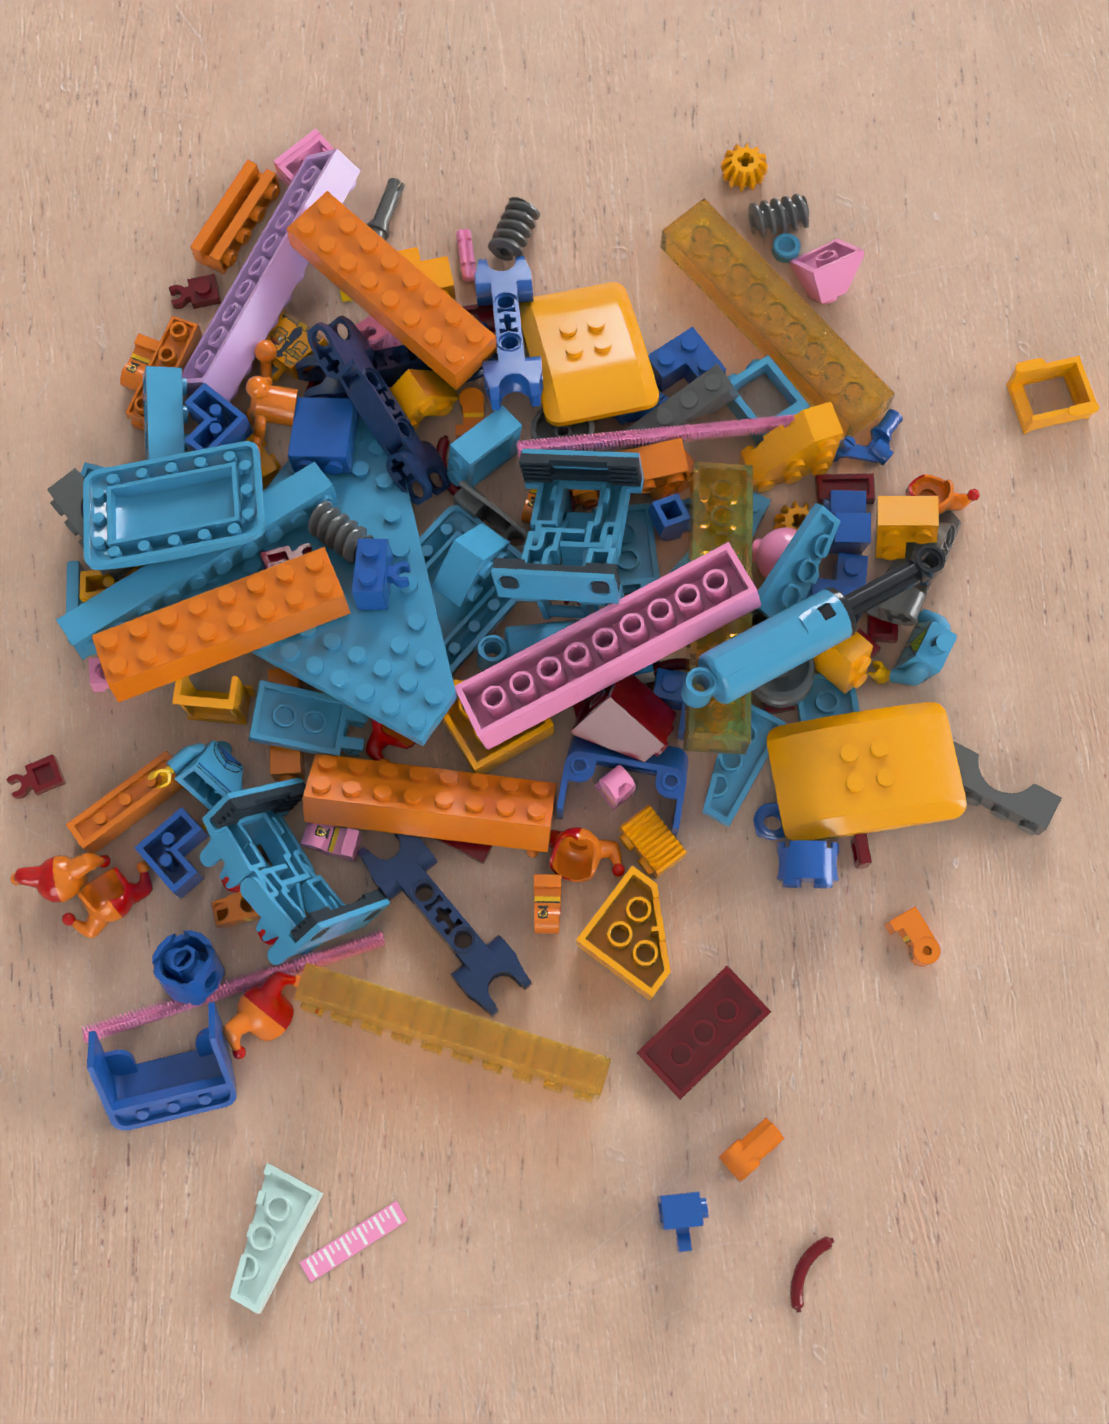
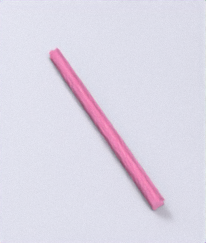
[516,414,795,458]
[82,930,385,1043]

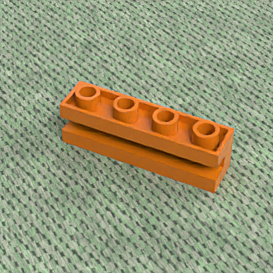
[190,159,280,275]
[125,315,203,431]
[572,438,690,506]
[66,750,184,854]

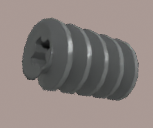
[748,193,809,237]
[488,197,540,261]
[308,501,374,563]

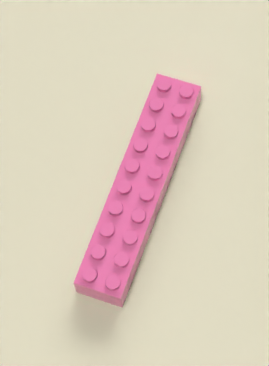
[454,542,761,750]

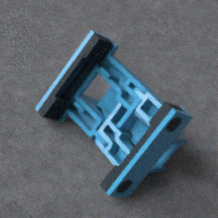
[491,449,644,620]
[200,777,391,965]

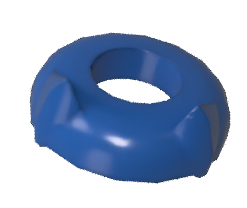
[753,803,786,840]

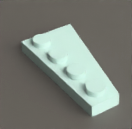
[229,1163,324,1314]

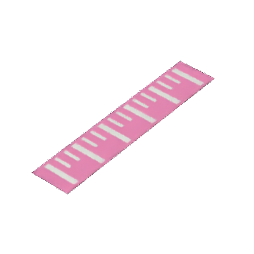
[300,1201,408,1282]

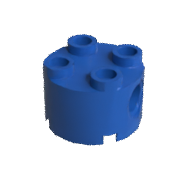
[776,840,839,889]
[152,930,225,1006]

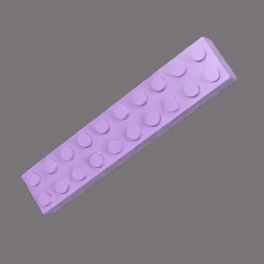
[182,149,360,402]

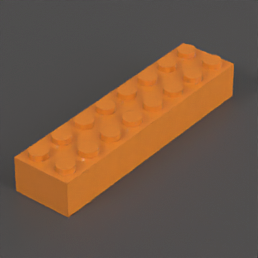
[286,191,496,391]
[91,547,351,702]
[303,753,557,852]

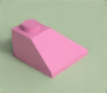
[789,239,864,304]

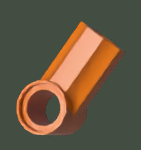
[718,1117,785,1182]

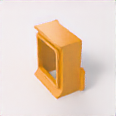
[1006,356,1100,434]
[172,676,256,725]

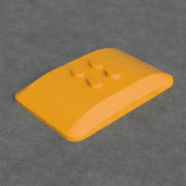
[519,282,659,426]
[766,702,967,841]

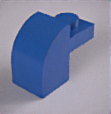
[648,493,711,541]

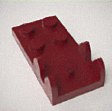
[637,965,772,1100]

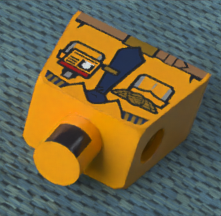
[266,310,328,383]

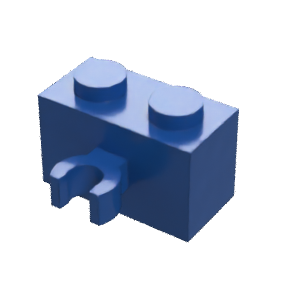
[352,538,411,610]
[657,1192,709,1252]

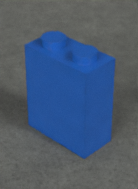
[288,397,359,475]

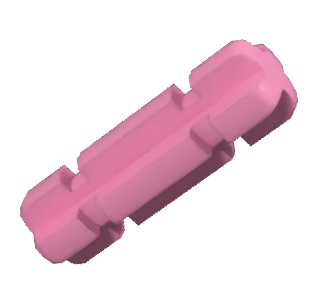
[456,229,476,282]

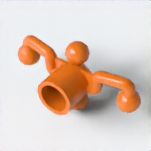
[246,340,298,457]

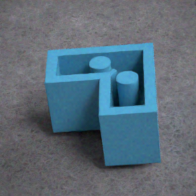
[431,523,510,607]

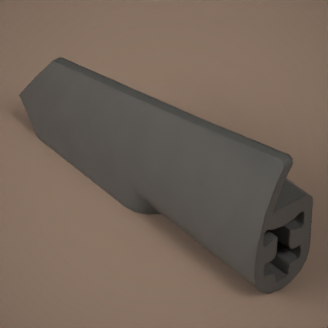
[453,480,562,565]
[864,510,961,626]

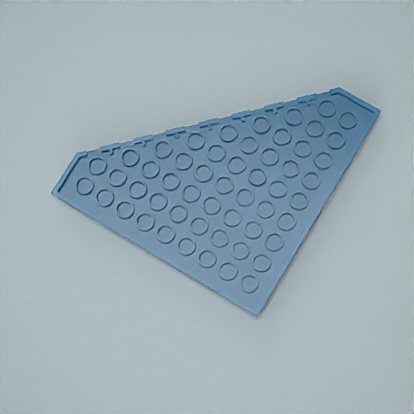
[179,414,457,746]

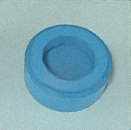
[772,233,801,263]

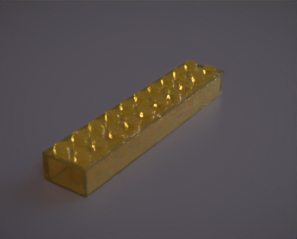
[660,198,895,439]
[684,461,753,755]
[294,962,611,1103]

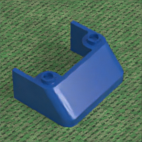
[556,735,689,838]
[87,1002,237,1131]

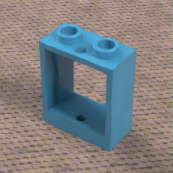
[727,355,810,445]
[447,405,522,488]

